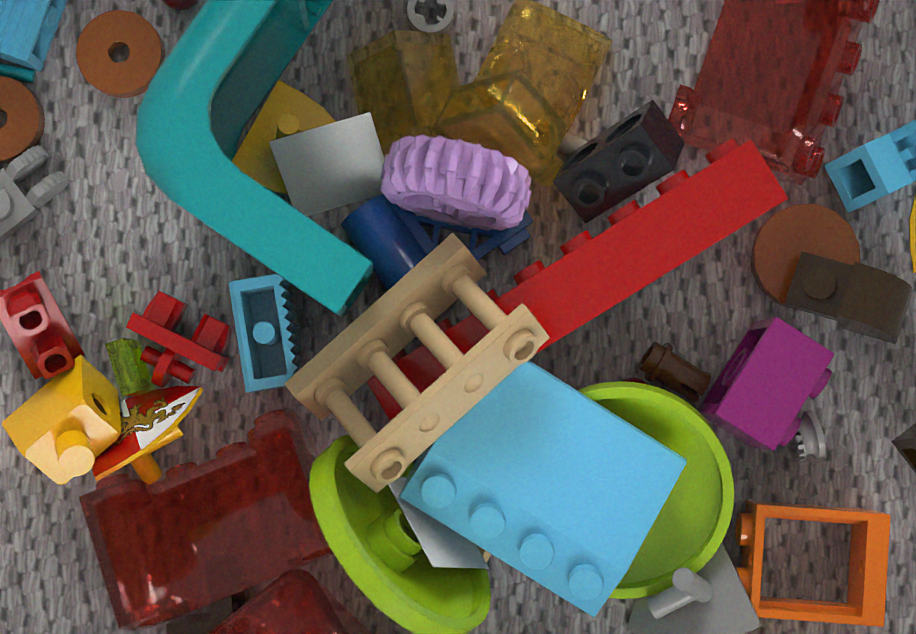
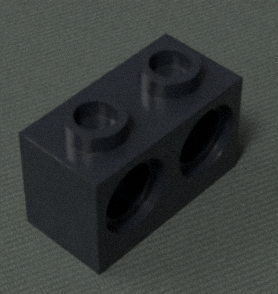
[552,100,685,224]

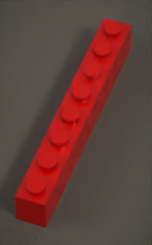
[366,138,789,421]

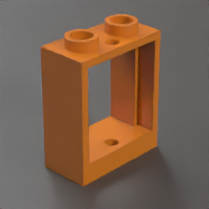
[735,500,891,627]

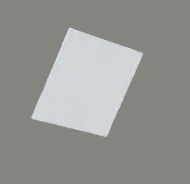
[269,112,385,216]
[388,477,489,569]

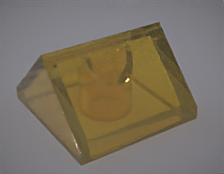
[347,30,471,156]

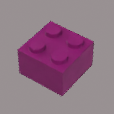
[697,317,835,451]

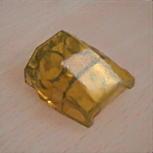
[472,0,613,133]

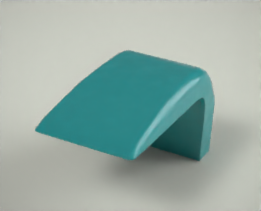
[135,0,373,318]

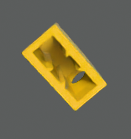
[2,354,121,485]

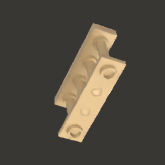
[284,233,550,493]

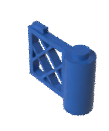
[340,135,534,291]

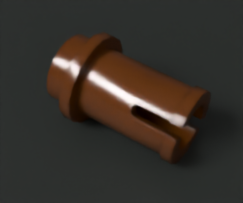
[638,341,712,404]

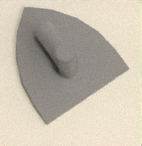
[626,541,762,634]

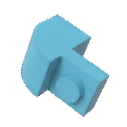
[824,119,916,213]

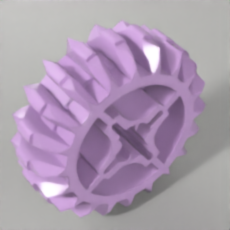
[380,134,532,231]

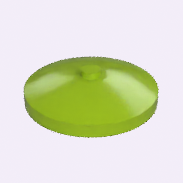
[577,381,734,599]
[309,434,491,634]

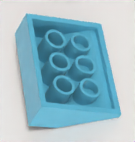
[399,360,687,617]

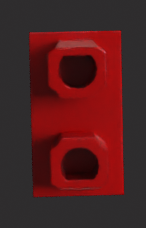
[0,271,85,380]
[126,291,233,388]

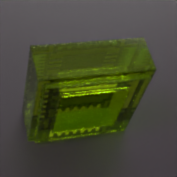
[105,338,154,396]

